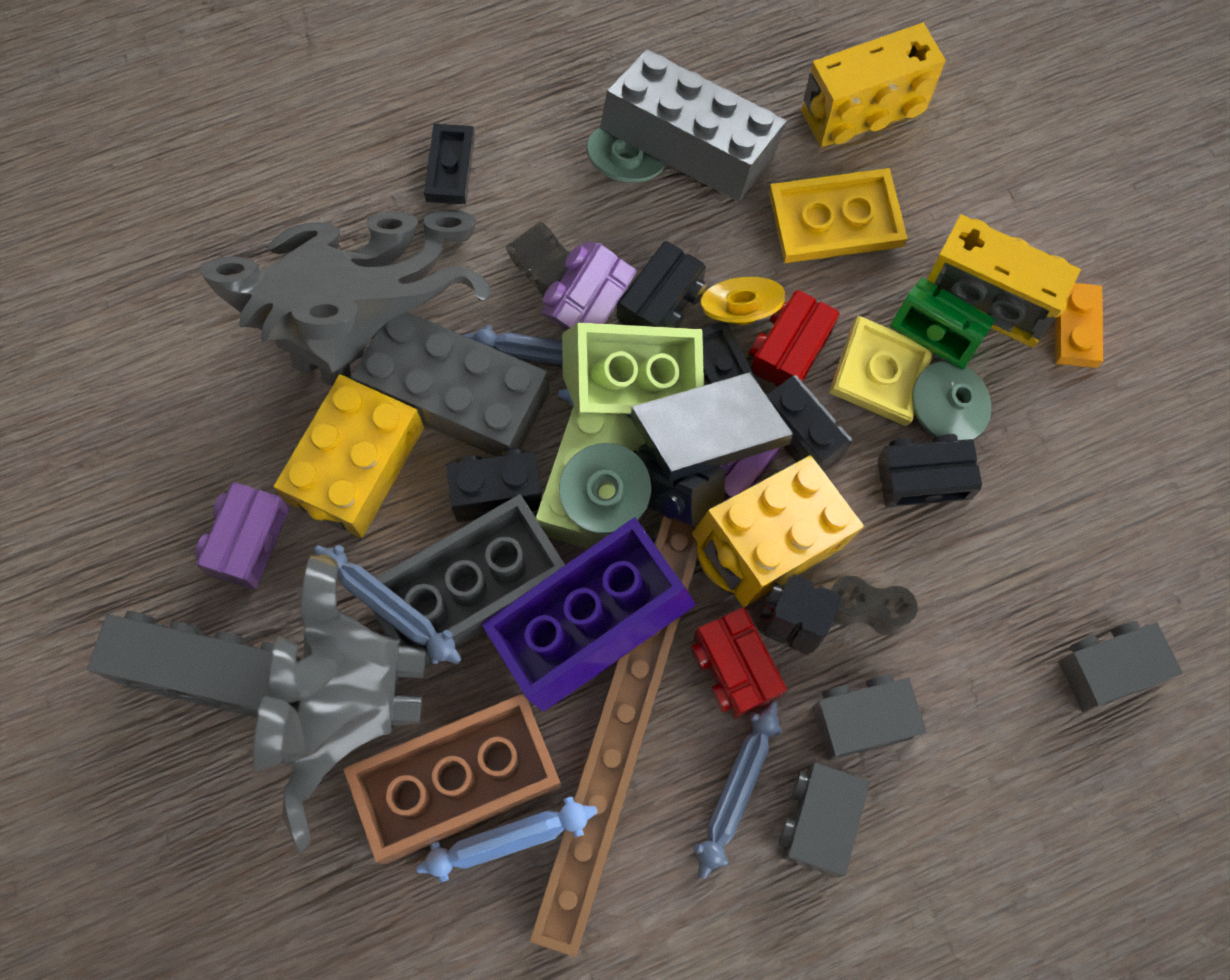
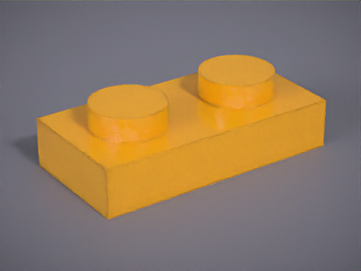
[1055,283,1103,368]

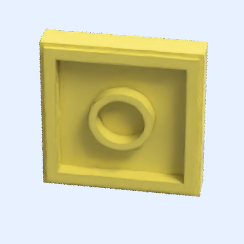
[829,315,933,426]

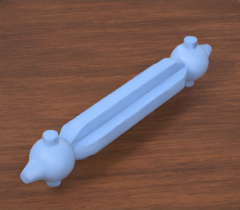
[416,797,598,883]

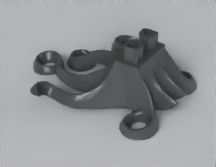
[200,210,490,386]
[254,554,426,854]

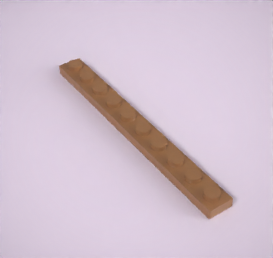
[530,516,698,957]

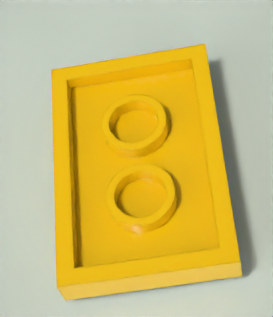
[769,168,908,264]

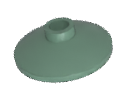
[587,127,666,182]
[912,361,991,440]
[559,443,651,534]

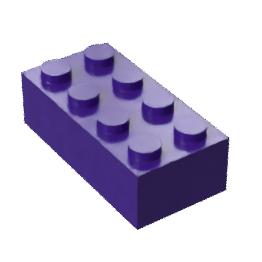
[482,517,696,711]

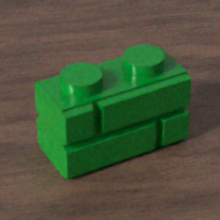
[889,277,996,370]

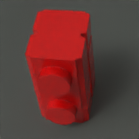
[749,290,840,387]
[690,607,788,719]

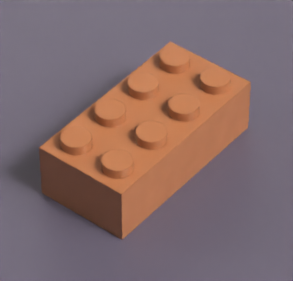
[343,693,562,864]

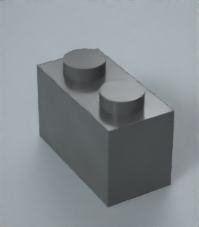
[1059,620,1183,712]
[812,674,927,761]
[778,763,870,878]

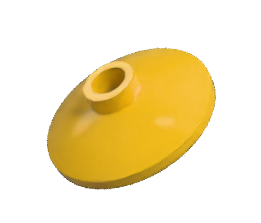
[701,277,785,325]

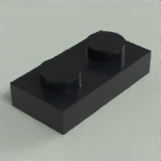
[424,123,475,205]
[702,321,761,388]

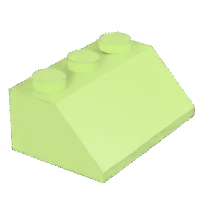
[562,323,704,415]
[536,406,646,549]

